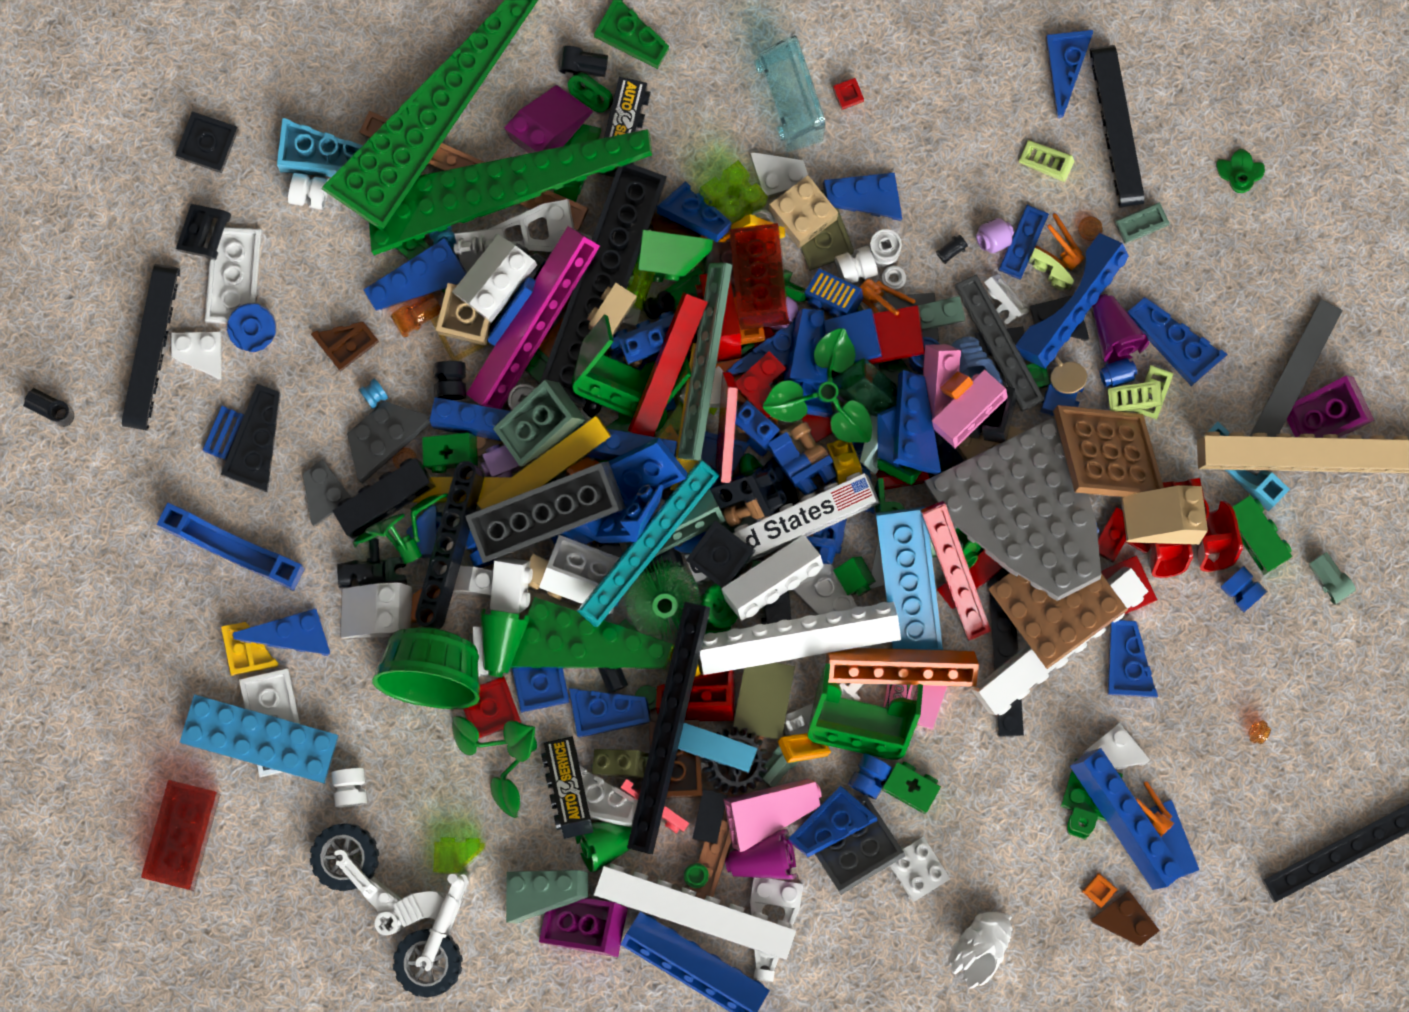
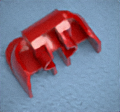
[1148,478,1243,578]

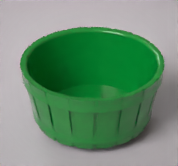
[372,627,480,709]

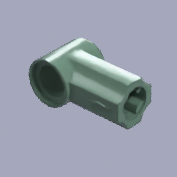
[1308,552,1356,605]
[758,746,799,787]

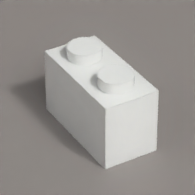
[490,556,533,614]

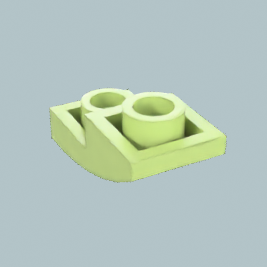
[1029,248,1074,290]

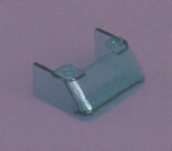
[754,35,825,153]

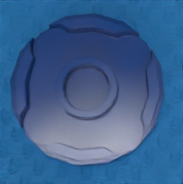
[227,303,277,352]

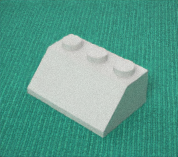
[452,234,537,323]
[539,535,619,614]

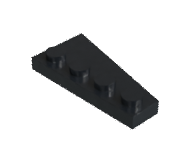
[221,384,281,493]

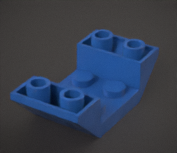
[574,484,664,543]

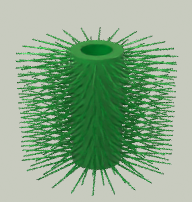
[623,556,702,640]

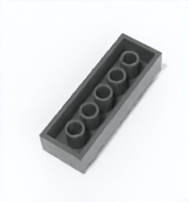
[465,461,626,563]

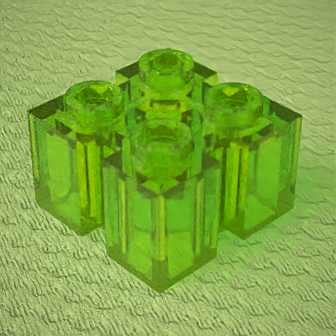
[699,160,768,225]

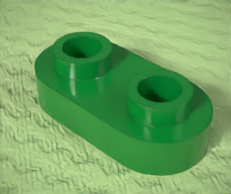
[568,73,613,113]

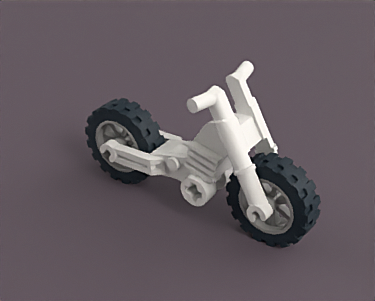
[310,823,470,998]

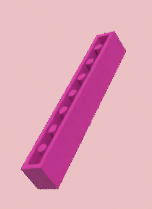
[466,226,600,409]

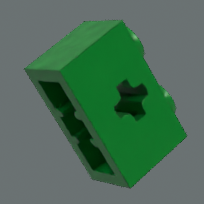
[422,433,478,473]
[882,761,941,815]

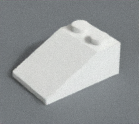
[341,583,412,638]

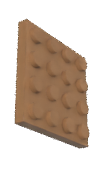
[1053,405,1164,497]
[988,573,1128,669]

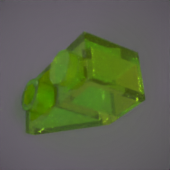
[433,837,486,874]

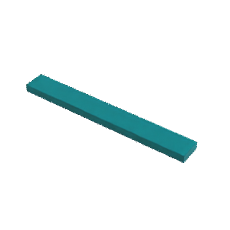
[577,459,720,627]

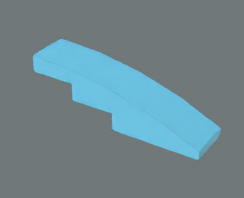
[678,723,757,773]

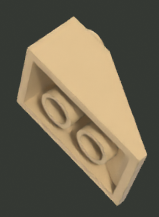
[1121,486,1208,544]

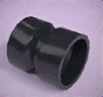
[434,361,466,400]

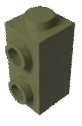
[592,749,649,778]

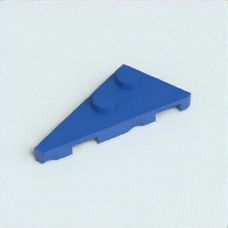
[726,317,797,376]
[232,609,330,656]

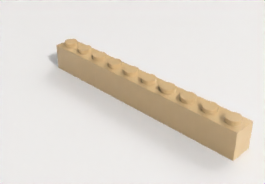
[1197,432,1409,473]

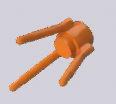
[1035,213,1085,271]
[860,278,915,315]
[1135,781,1174,837]

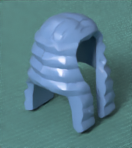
[951,336,1004,386]

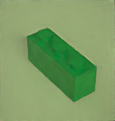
[1232,495,1293,575]

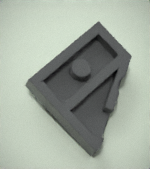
[303,459,352,527]

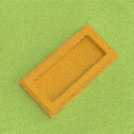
[778,733,831,763]

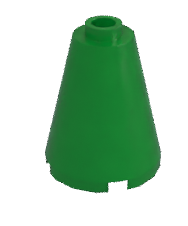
[480,608,530,677]
[575,821,632,872]

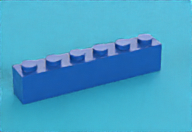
[1070,748,1184,890]
[620,911,770,1012]

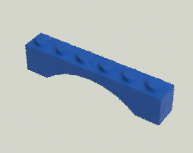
[1015,233,1129,369]
[156,502,305,591]

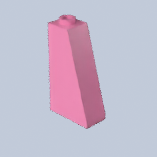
[724,778,821,852]

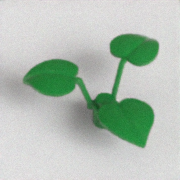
[763,328,872,443]
[352,493,448,564]
[452,716,537,818]

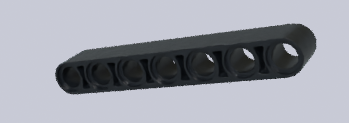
[1090,45,1144,208]
[122,264,180,431]
[415,461,484,629]

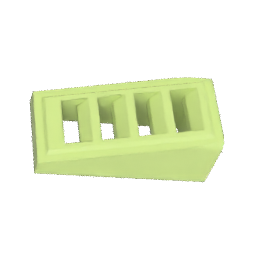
[1019,140,1074,182]
[1134,365,1174,419]
[1108,381,1163,412]

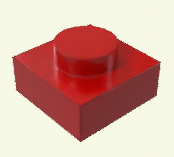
[833,78,864,110]

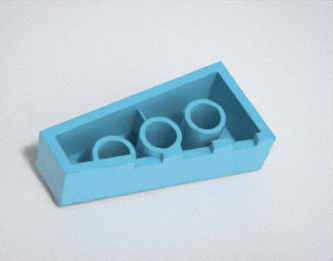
[277,118,363,177]

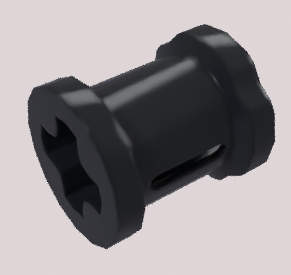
[643,291,675,319]

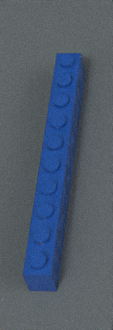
[429,397,677,461]

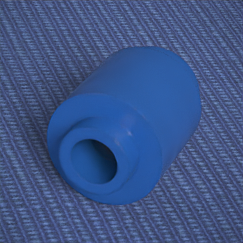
[1099,358,1138,388]

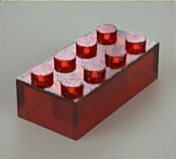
[729,223,790,330]
[141,780,221,892]

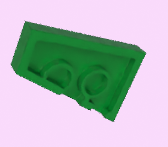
[594,0,669,69]

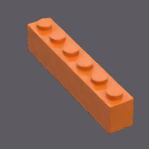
[825,648,979,687]

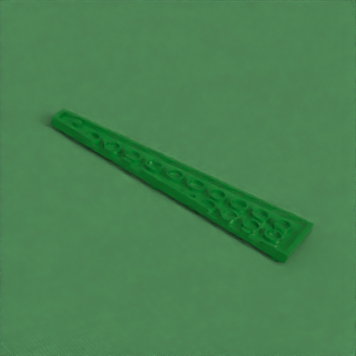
[321,0,538,231]
[369,129,652,256]

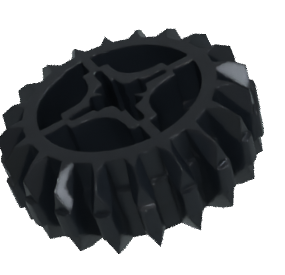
[701,726,769,795]

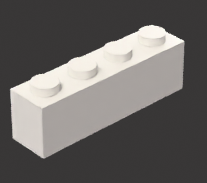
[721,535,824,621]

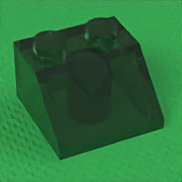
[832,358,897,417]

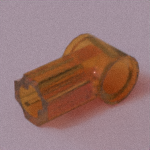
[390,293,441,337]

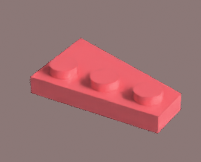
[621,779,689,834]

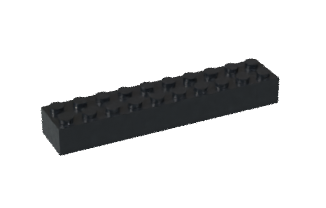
[539,163,667,409]

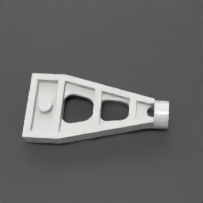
[477,199,575,252]
[750,878,803,982]

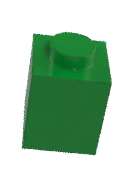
[833,556,876,597]

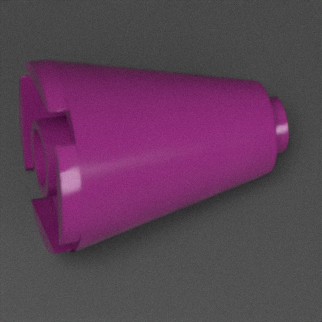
[1092,294,1149,363]
[725,829,796,880]

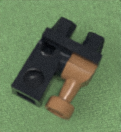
[710,467,787,527]

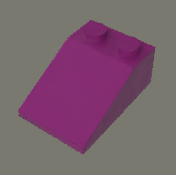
[504,85,593,153]
[1287,375,1375,438]
[539,898,628,957]

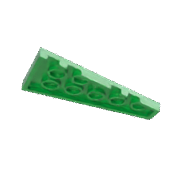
[511,597,674,669]

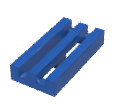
[203,406,244,461]

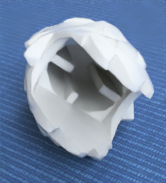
[949,912,1013,988]

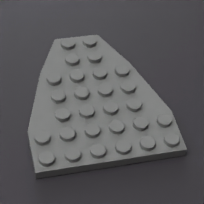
[924,418,1101,601]

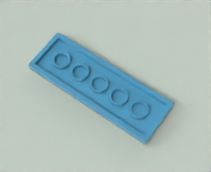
[876,507,943,650]
[179,694,339,784]

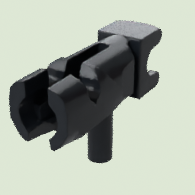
[337,538,407,588]

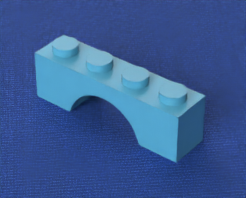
[1204,422,1290,511]

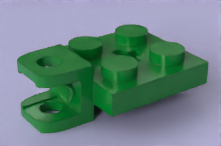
[1060,758,1123,839]

